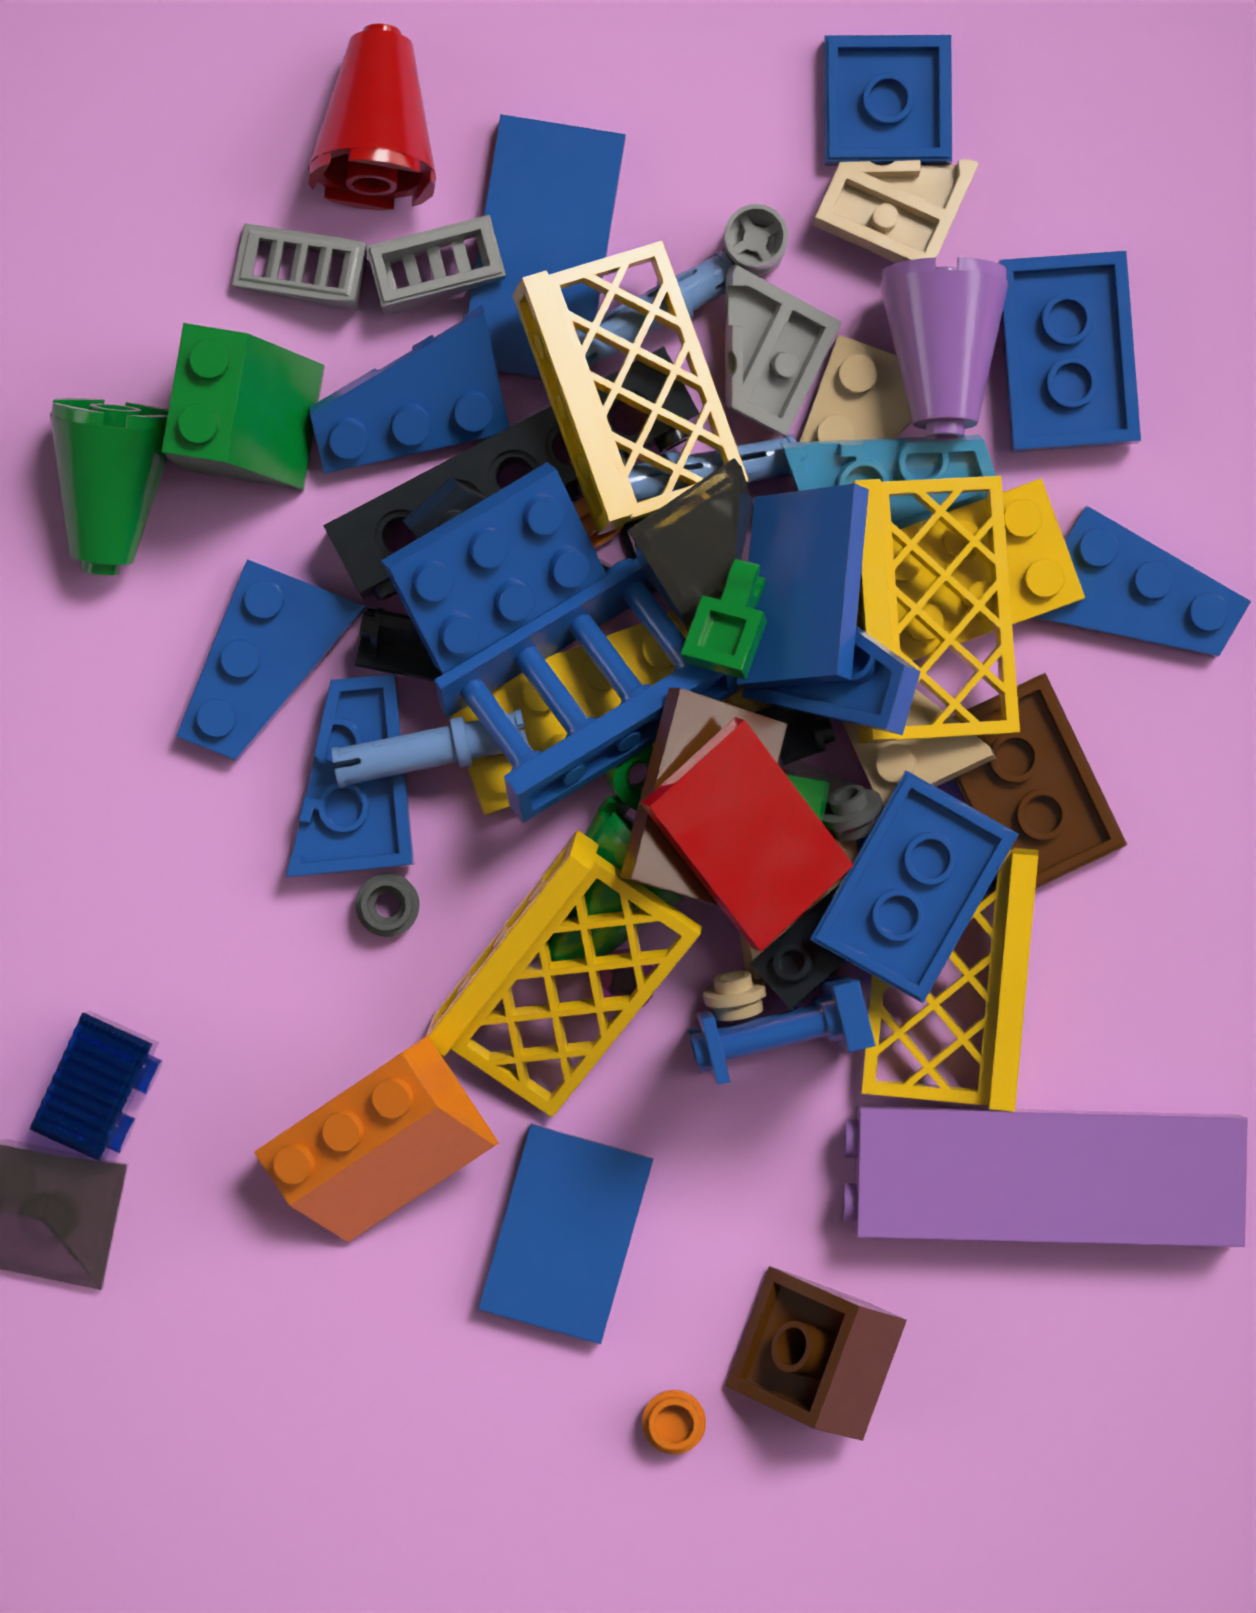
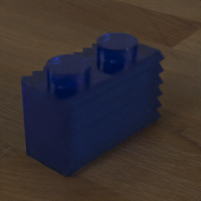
[29,1011,163,1162]

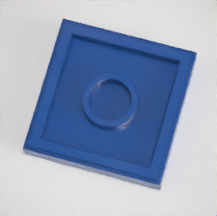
[824,35,952,166]

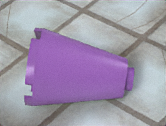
[880,257,1009,441]

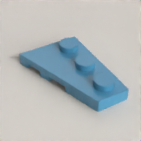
[780,434,996,529]

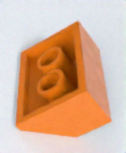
[254,1035,499,1242]

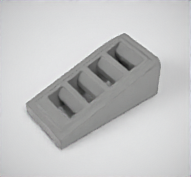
[366,215,506,316]
[232,223,368,311]

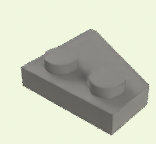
[725,265,842,436]

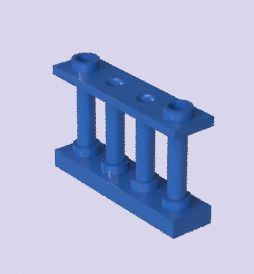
[434,549,739,823]
[687,976,876,1085]

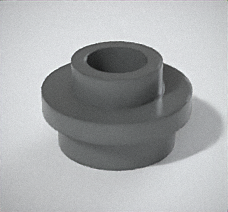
[823,785,883,841]
[355,873,420,937]

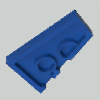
[176,559,367,761]

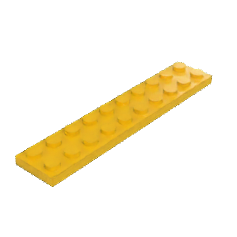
[449,478,1085,816]

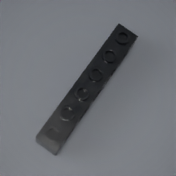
[323,346,700,602]

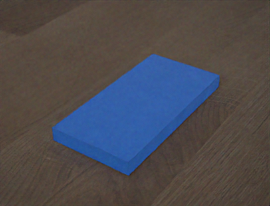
[468,114,626,380]

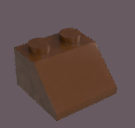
[725,1266,907,1441]

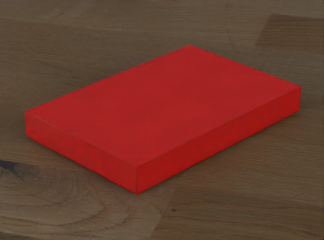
[640,717,854,952]

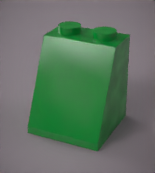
[162,323,325,491]

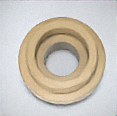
[703,970,767,1021]

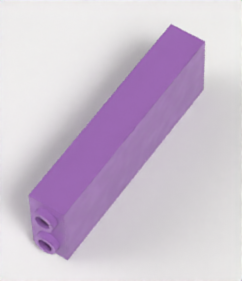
[842,1105,1248,1247]

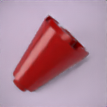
[308,23,436,210]

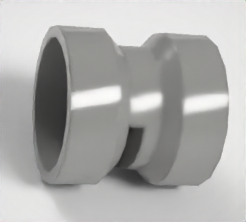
[723,204,788,277]

